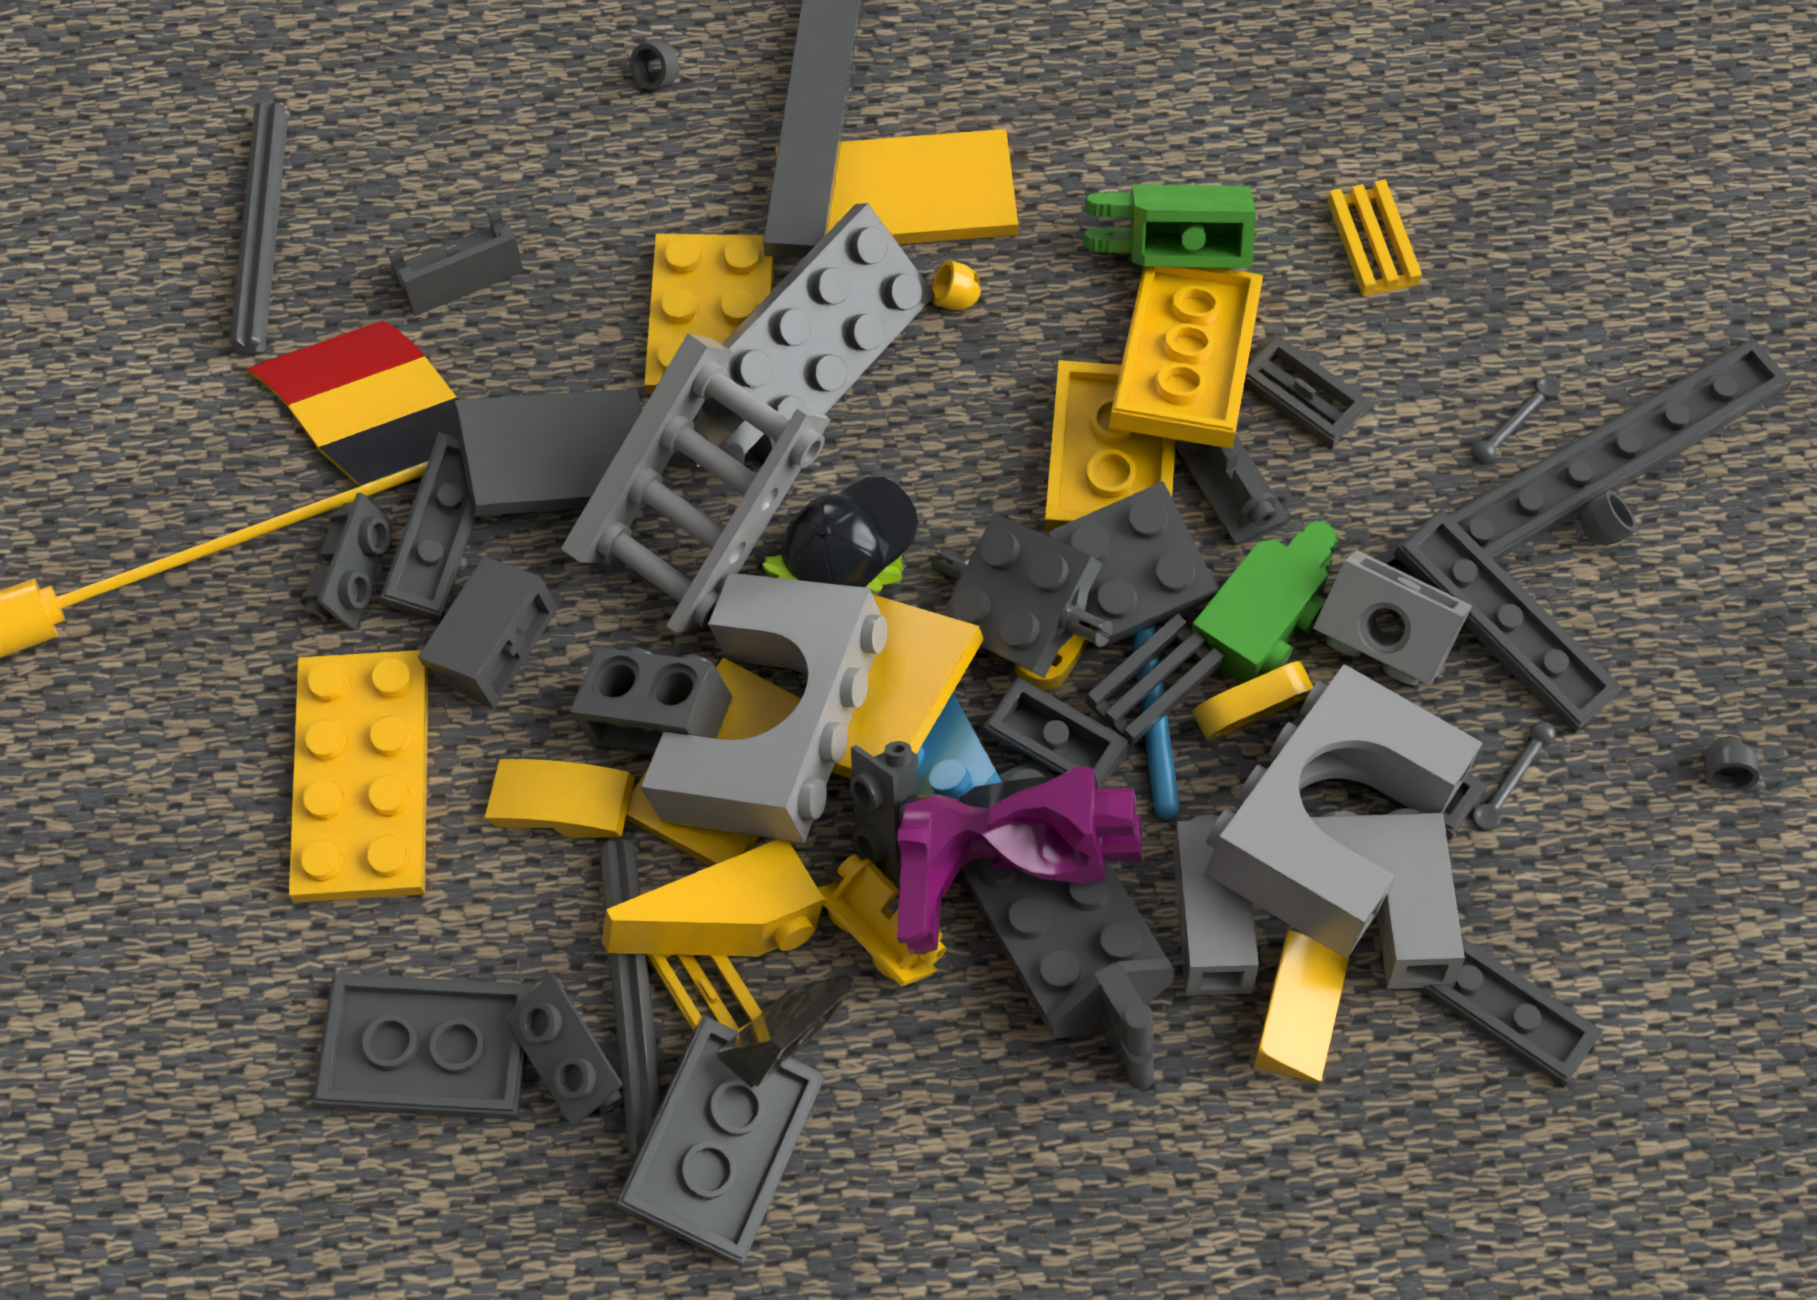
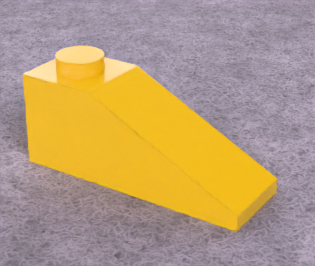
[601,839,824,957]

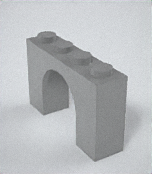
[641,573,888,843]
[1205,664,1483,959]
[1173,808,1465,996]

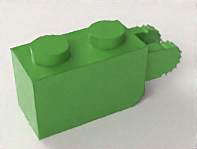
[1083,184,1256,268]
[1191,520,1338,684]

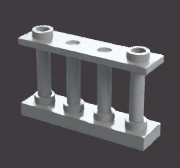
[561,333,831,633]

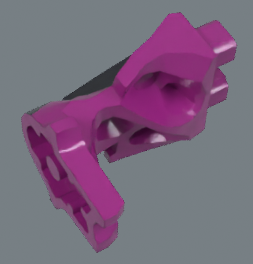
[897,765,1142,954]

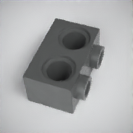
[570,647,732,755]

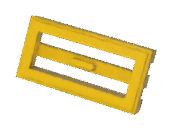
[1327,179,1422,296]
[646,954,772,1040]

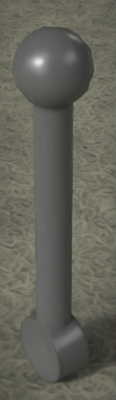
[1472,376,1561,464]
[1472,721,1556,831]

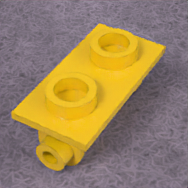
[817,854,947,987]

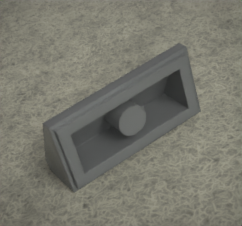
[983,677,1129,788]

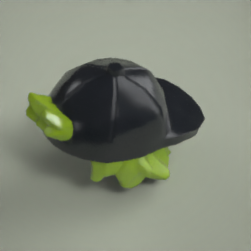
[762,477,919,595]

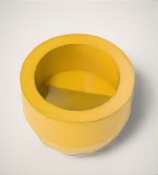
[931,260,981,311]

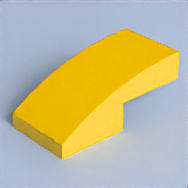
[485,759,635,838]

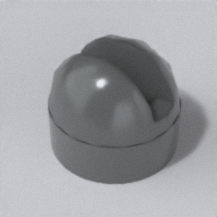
[630,41,681,90]
[1581,490,1637,545]
[1704,736,1760,791]

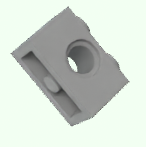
[1313,550,1472,685]

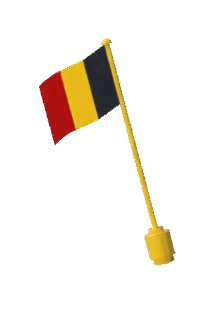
[0,320,460,658]

